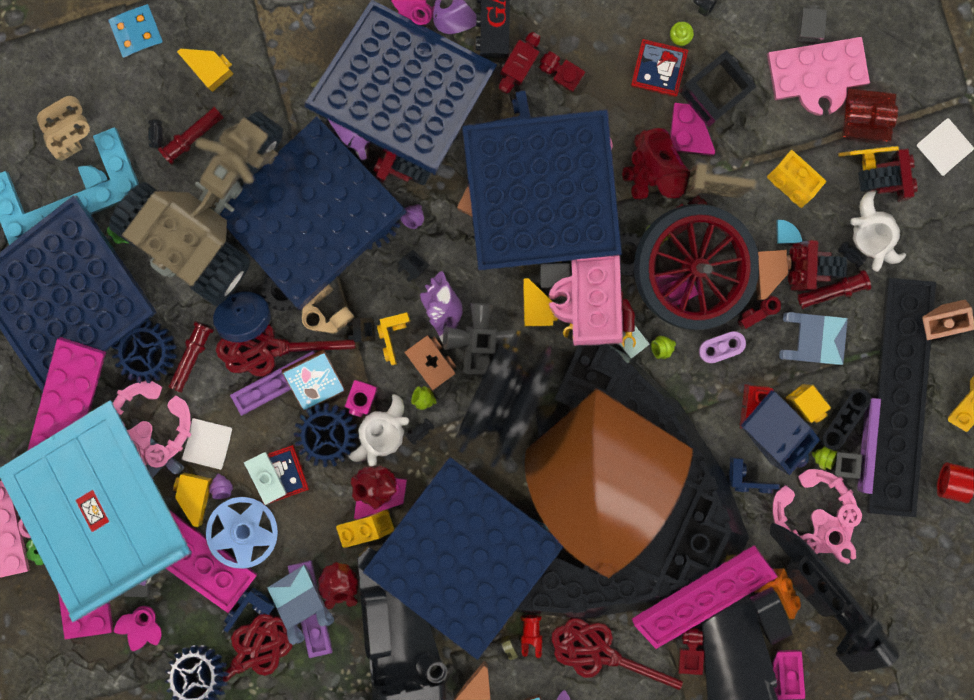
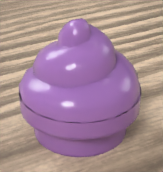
[401,204,424,229]
[209,474,233,499]

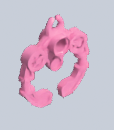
[113,381,192,468]
[772,469,862,564]

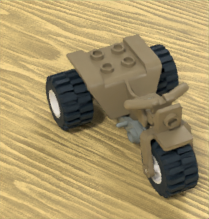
[109,111,283,306]

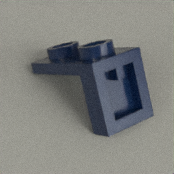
[483,91,531,124]
[729,457,780,493]
[224,588,275,633]

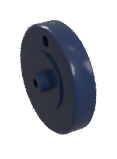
[213,292,271,342]

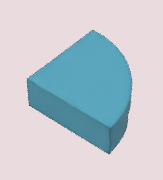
[78,165,108,189]
[776,220,802,244]

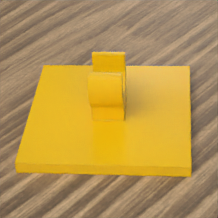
[838,146,899,171]

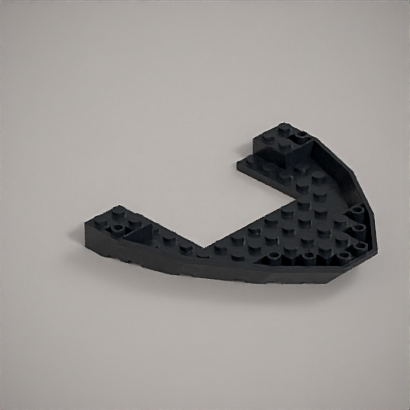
[514,344,749,619]

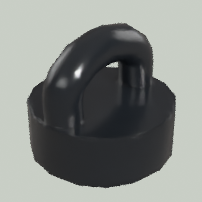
[693,0,717,17]

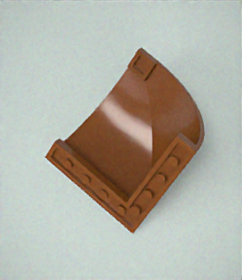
[525,389,693,578]

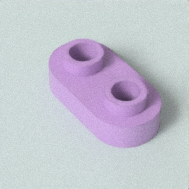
[699,332,746,363]

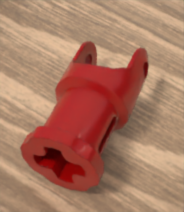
[521,614,542,658]

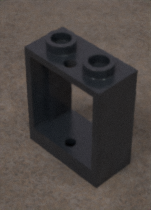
[679,50,757,127]

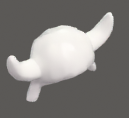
[850,190,906,272]
[348,394,409,467]

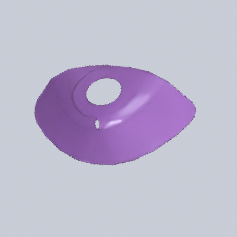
[431,0,476,34]

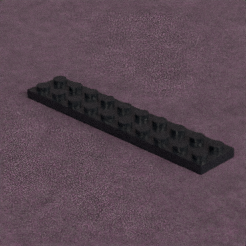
[867,278,936,517]

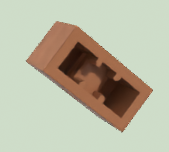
[405,335,457,390]

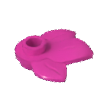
[391,0,432,25]
[114,606,162,651]

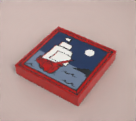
[631,39,688,97]
[262,445,310,505]

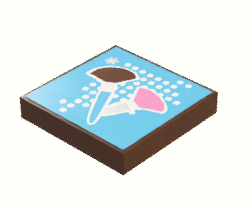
[281,349,346,411]

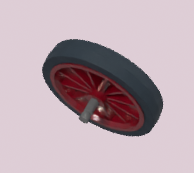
[634,204,759,330]

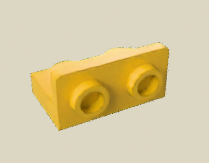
[767,150,826,208]

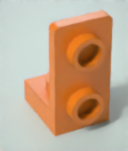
[754,568,801,619]

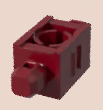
[499,32,540,94]

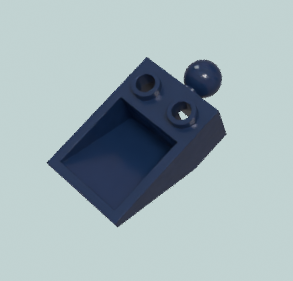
[741,390,820,476]

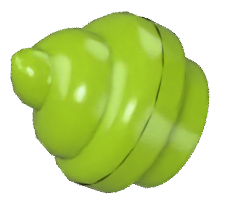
[670,22,694,46]
[651,336,676,359]
[411,386,437,410]
[812,447,837,470]

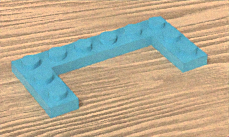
[0,127,139,245]

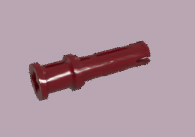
[158,106,224,165]
[797,270,871,309]
[168,321,214,392]

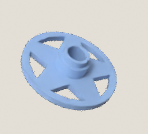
[206,497,278,569]

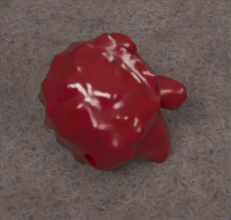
[351,466,397,510]
[318,562,359,609]

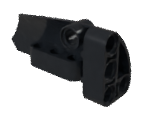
[770,522,899,672]
[357,546,447,700]
[701,594,779,700]

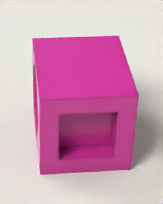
[345,380,378,417]

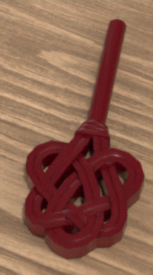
[216,323,356,377]
[196,613,293,698]
[551,618,683,690]

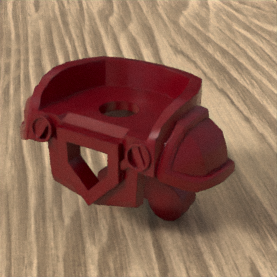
[622,128,690,199]

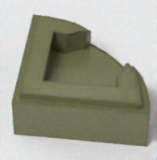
[501,636,519,661]

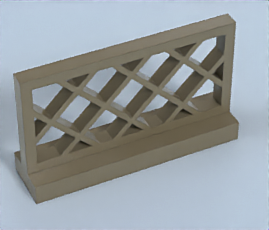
[681,163,756,200]

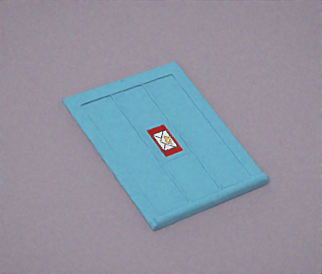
[0,400,191,622]

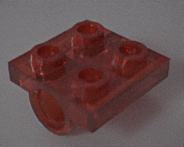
[842,89,898,142]

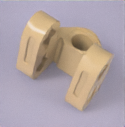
[37,96,90,161]
[302,285,355,334]

